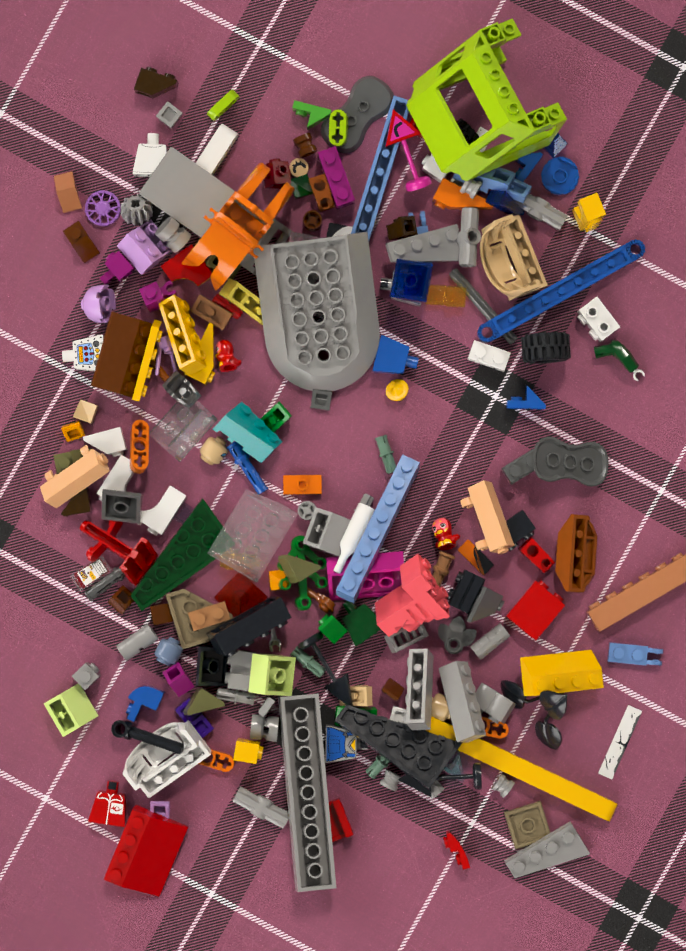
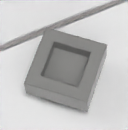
[156,101,183,129]

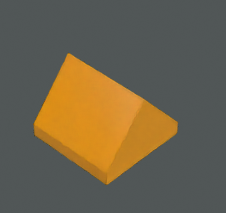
[61,420,85,442]

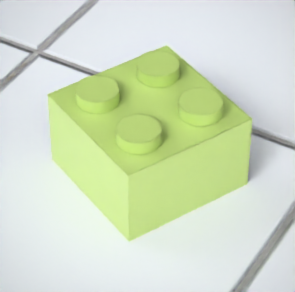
[248,653,296,696]

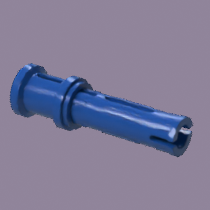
[226,441,268,495]

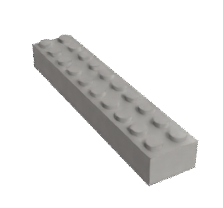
[278,693,336,892]

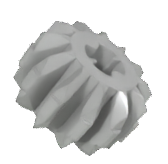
[120,194,153,226]

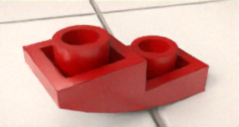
[443,831,470,870]

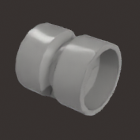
[155,217,191,253]
[250,714,279,742]

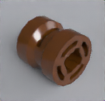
[293,133,318,158]
[303,210,322,231]

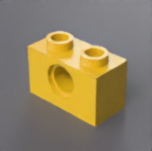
[233,738,264,764]

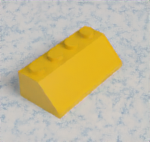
[520,650,604,696]

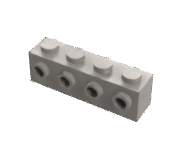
[405,648,434,730]
[438,661,486,742]

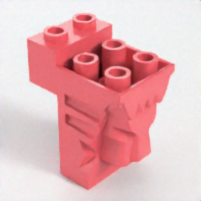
[375,554,450,637]

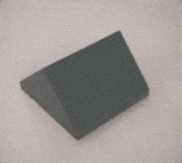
[102,489,144,524]

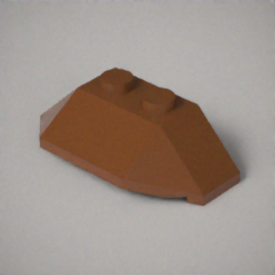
[555,514,597,593]

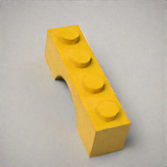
[572,193,606,232]

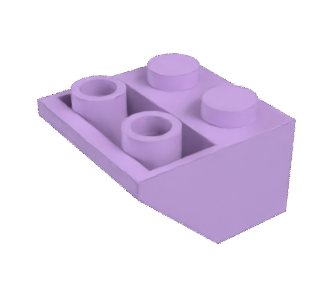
[117,220,172,275]

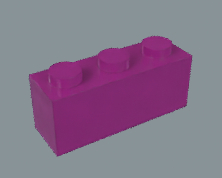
[317,146,355,209]

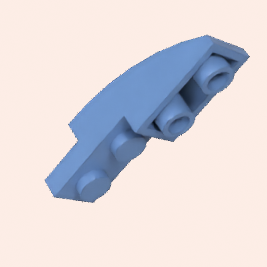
[453,167,532,203]

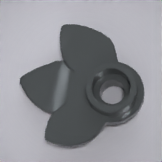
[438,616,477,654]

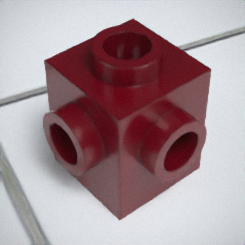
[264,158,291,189]

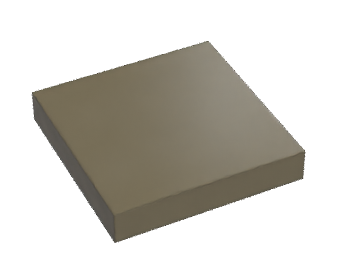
[504,801,550,849]

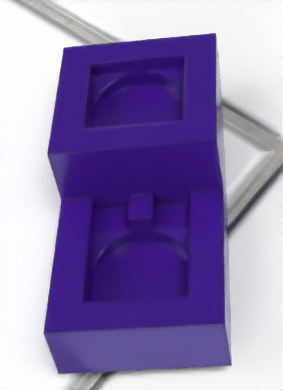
[175,697,214,738]

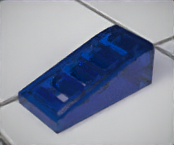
[486,190,525,216]

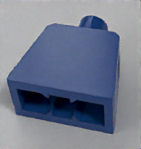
[372,335,419,374]

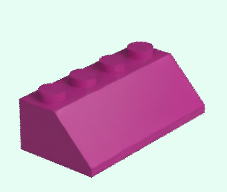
[326,551,404,601]

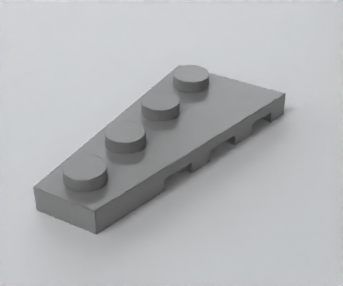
[385,224,460,263]
[504,821,590,878]

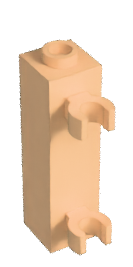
[40,445,110,508]
[460,480,514,555]

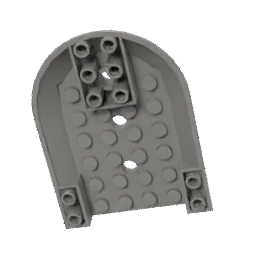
[253,232,380,391]

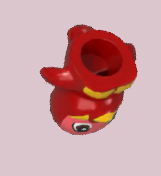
[215,340,242,372]
[432,518,460,550]

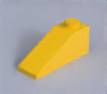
[185,322,216,385]

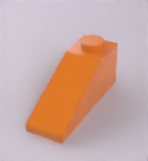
[432,178,494,210]

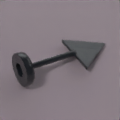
[298,631,353,706]
[398,762,482,797]

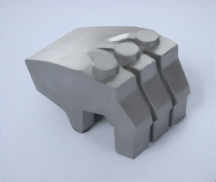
[162,371,201,409]

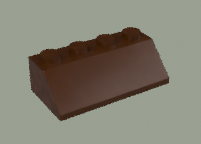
[91,312,152,398]

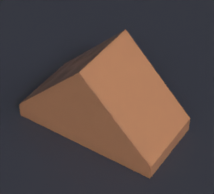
[54,171,82,213]

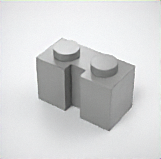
[225,650,256,691]

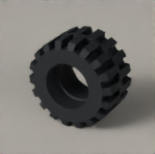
[521,332,571,364]

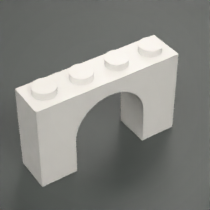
[96,455,187,536]

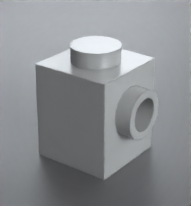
[72,662,101,690]

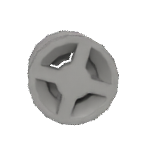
[460,179,482,199]
[298,501,316,520]
[379,769,402,792]
[491,773,515,798]

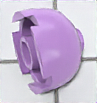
[81,285,116,323]

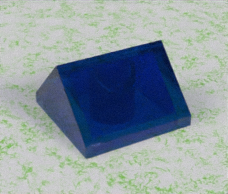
[390,259,433,303]

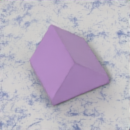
[150,801,170,818]

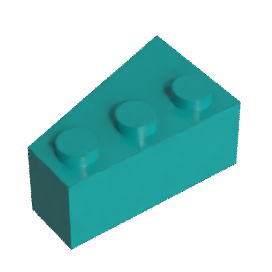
[212,402,282,463]

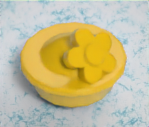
[385,379,409,401]

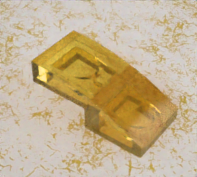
[425,284,466,307]

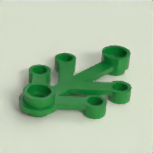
[277,536,328,611]

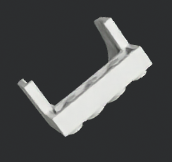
[123,720,211,798]

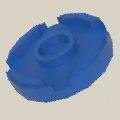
[541,157,579,195]

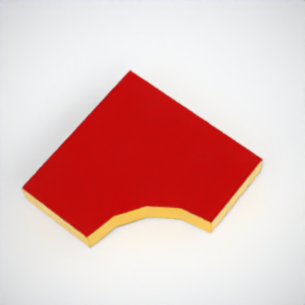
[161,244,212,287]

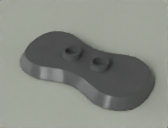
[321,76,394,154]
[533,437,609,487]

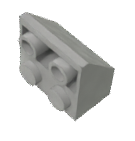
[303,507,350,557]

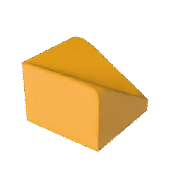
[269,570,288,590]

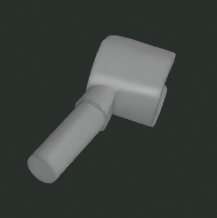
[269,627,281,652]

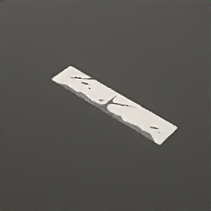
[598,705,642,779]

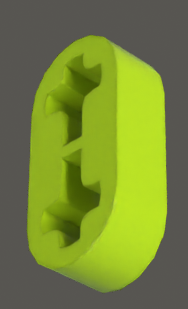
[207,89,240,121]
[329,109,348,147]

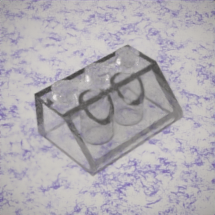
[149,401,218,462]

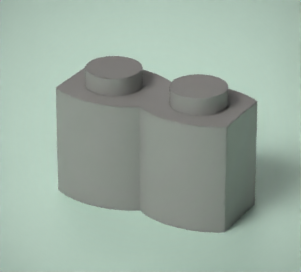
[475,683,516,724]

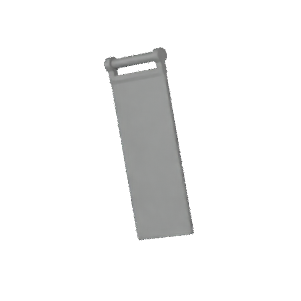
[139,147,294,277]

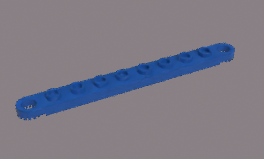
[477,239,645,343]

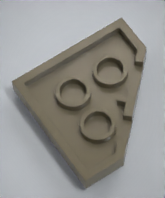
[165,589,233,649]

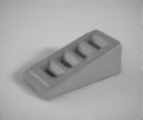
[384,624,429,653]

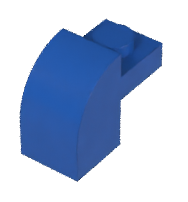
[126,685,165,722]

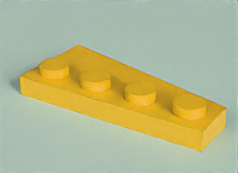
[132,319,163,401]

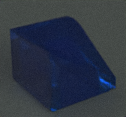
[543,133,568,158]

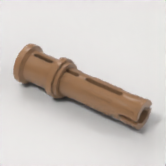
[433,551,455,587]

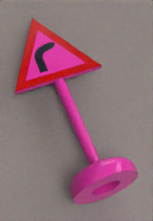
[385,109,432,192]

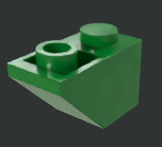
[318,614,348,644]

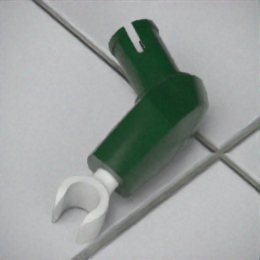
[594,340,645,381]

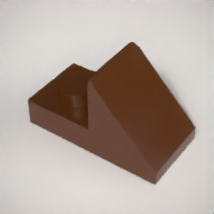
[63,221,100,264]

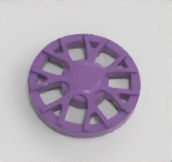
[85,190,121,226]

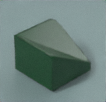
[290,174,313,200]

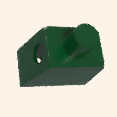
[342,601,381,646]

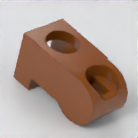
[308,173,335,212]

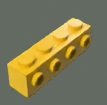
[158,295,207,375]

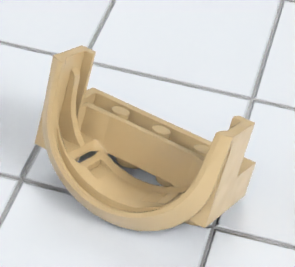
[480,214,548,301]

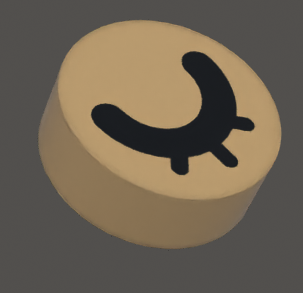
[289,158,309,177]

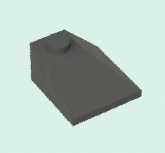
[465,586,505,623]

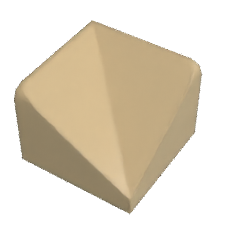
[73,400,99,424]

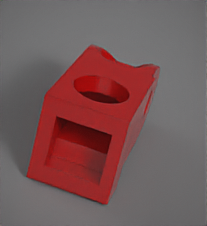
[518,537,555,574]

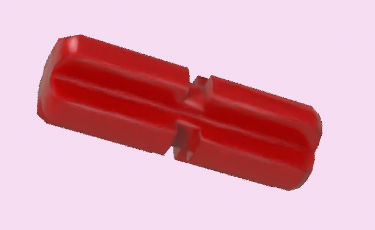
[212,294,243,320]

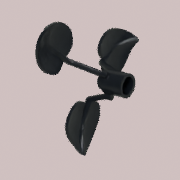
[501,680,567,750]

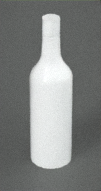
[333,503,375,574]

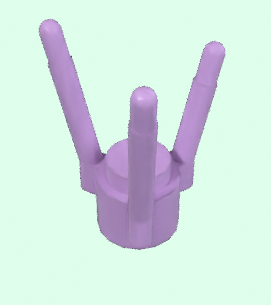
[155,335,178,376]

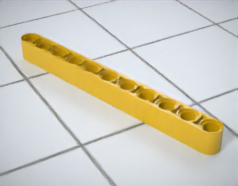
[426,716,618,822]

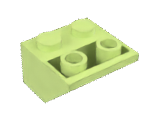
[44,684,99,737]

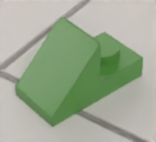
[292,100,332,130]

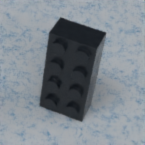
[206,596,292,657]

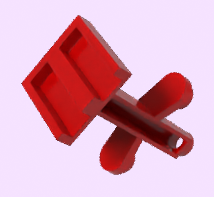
[80,520,158,586]

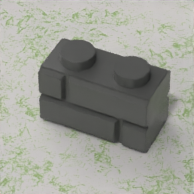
[501,448,534,485]

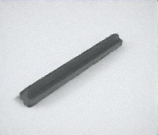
[449,268,518,345]

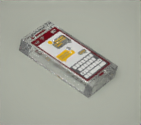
[70,555,113,592]

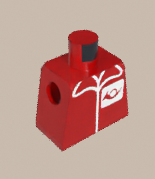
[88,780,127,827]

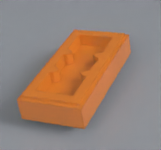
[283,475,322,495]

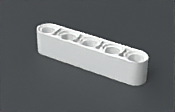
[196,124,239,175]

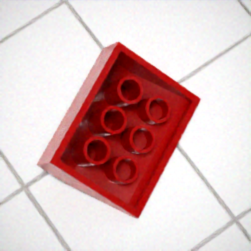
[103,804,189,897]

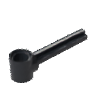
[111,720,184,754]

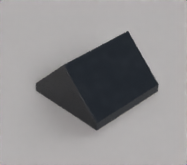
[196,646,228,686]

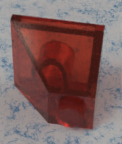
[214,570,268,617]

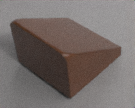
[108,585,134,614]
[150,603,173,625]
[381,678,404,701]

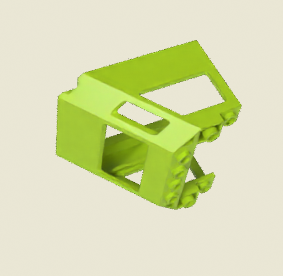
[406,18,567,181]

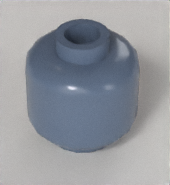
[154,637,183,667]

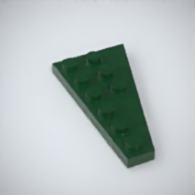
[130,497,236,611]

